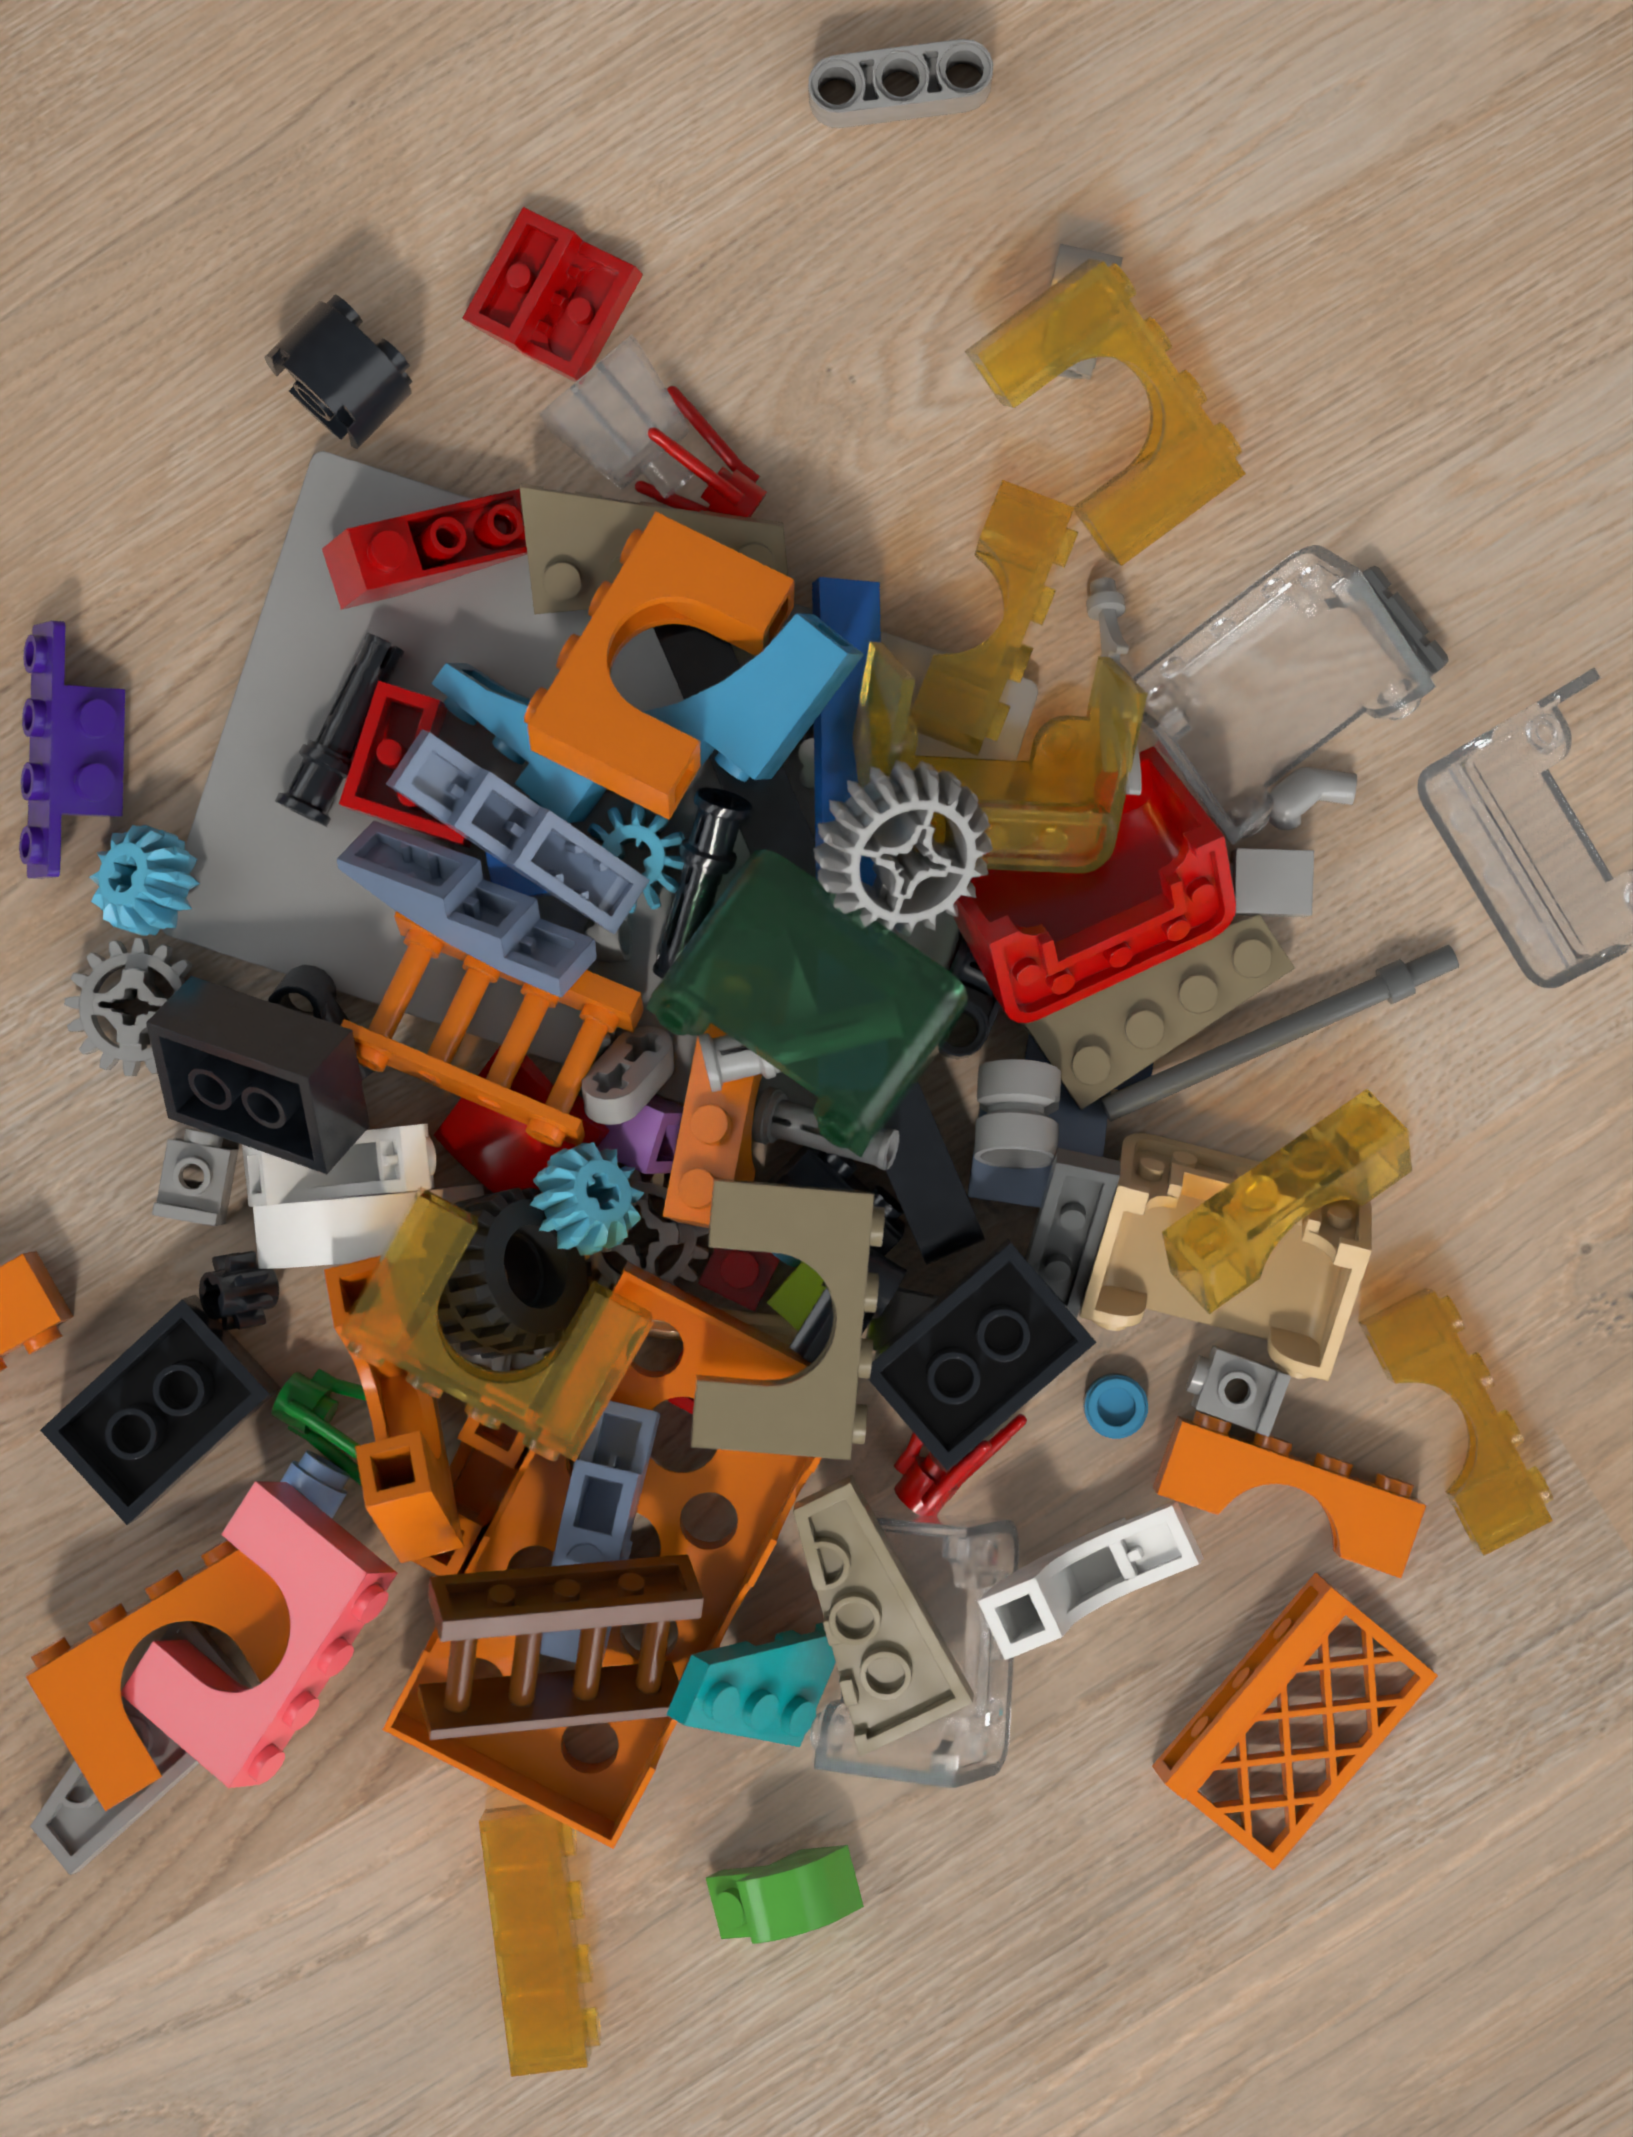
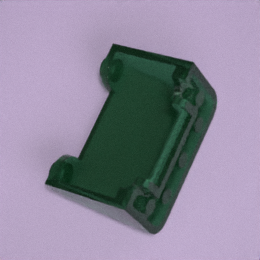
[646,849,968,1158]

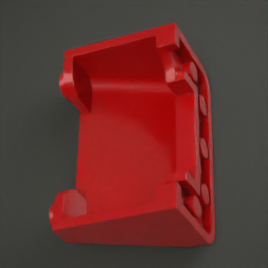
[942,746,1236,1023]

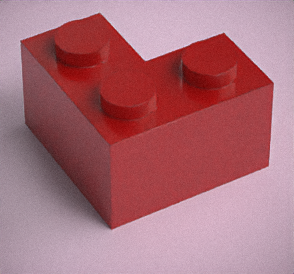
[339,680,472,848]

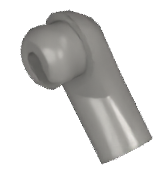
[1267,767,1357,830]

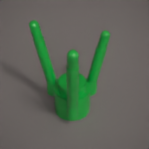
[271,1368,366,1487]

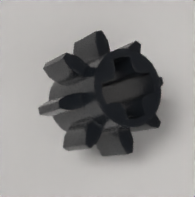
[199,1251,279,1331]

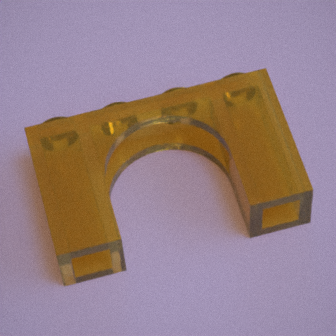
[965,259,1246,566]
[340,1186,654,1461]

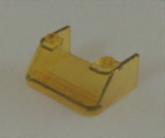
[853,642,1148,873]

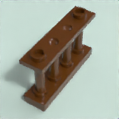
[418,1554,704,1740]

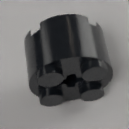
[265,295,412,449]

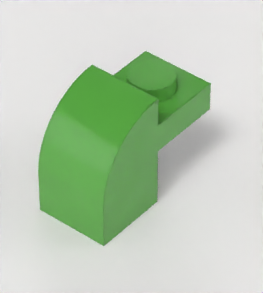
[706,1845,864,1944]

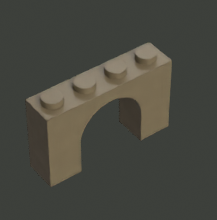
[691,1178,885,1460]

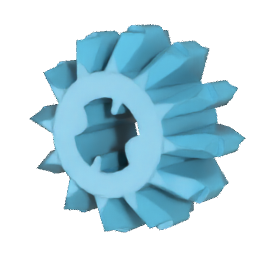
[588,804,685,914]
[89,825,200,936]
[530,1142,645,1255]

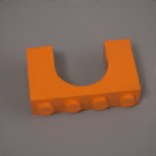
[524,512,794,820]
[324,1254,464,1563]
[26,1539,290,1811]

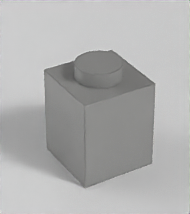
[1229,848,1314,918]

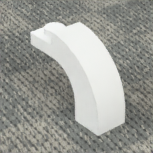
[242,1123,436,1207]
[253,1184,484,1269]
[978,1501,1204,1660]

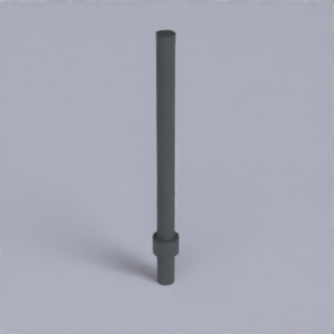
[1100,945,1459,1122]

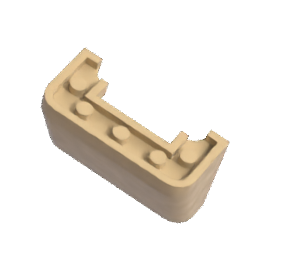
[1079,1133,1372,1381]

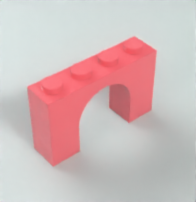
[121,1481,398,1788]

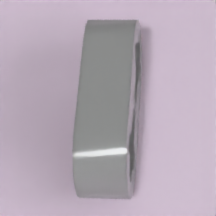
[582,1026,675,1125]

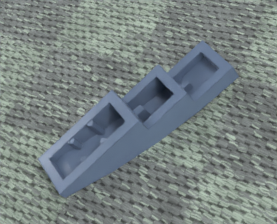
[386,730,650,935]
[336,821,597,998]

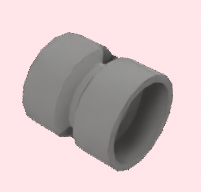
[974,1059,1061,1169]

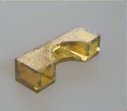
[906,480,1079,756]
[1162,1089,1412,1314]
[1358,1288,1554,1556]

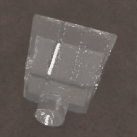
[539,334,693,499]

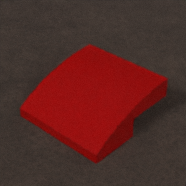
[462,207,643,386]
[434,1045,610,1193]

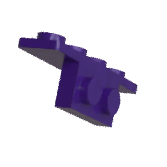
[19,620,125,879]

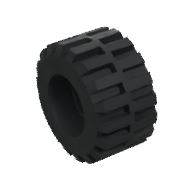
[418,1187,592,1359]

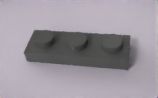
[1025,1147,1121,1318]

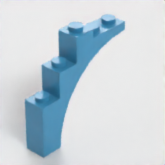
[431,613,864,823]

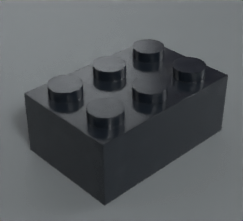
[146,976,370,1174]
[867,1239,1097,1471]
[40,1295,281,1525]

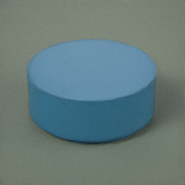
[1083,1373,1148,1439]

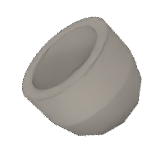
[583,915,633,963]

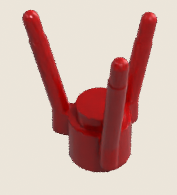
[635,385,768,517]
[893,1414,1027,1519]

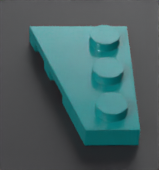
[666,1622,836,1747]

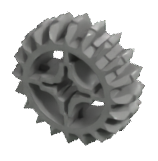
[813,760,993,938]

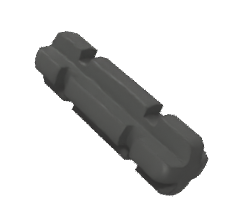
[1349,566,1449,680]

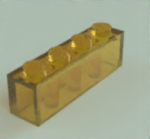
[479,1804,601,2077]

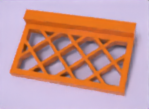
[1152,1572,1438,1871]

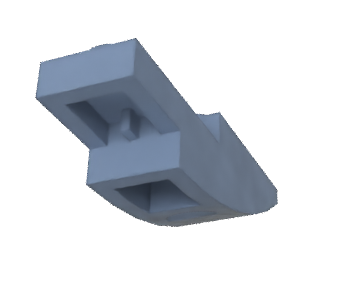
[540,1397,661,1664]

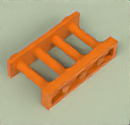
[341,911,644,1148]

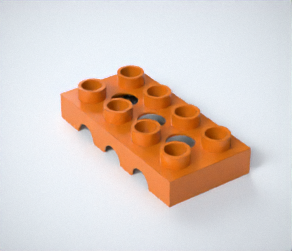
[382,1261,822,1849]

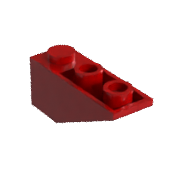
[322,489,527,610]

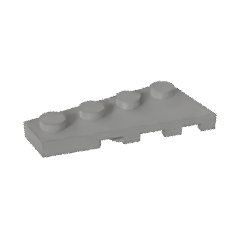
[30,1621,253,1875]

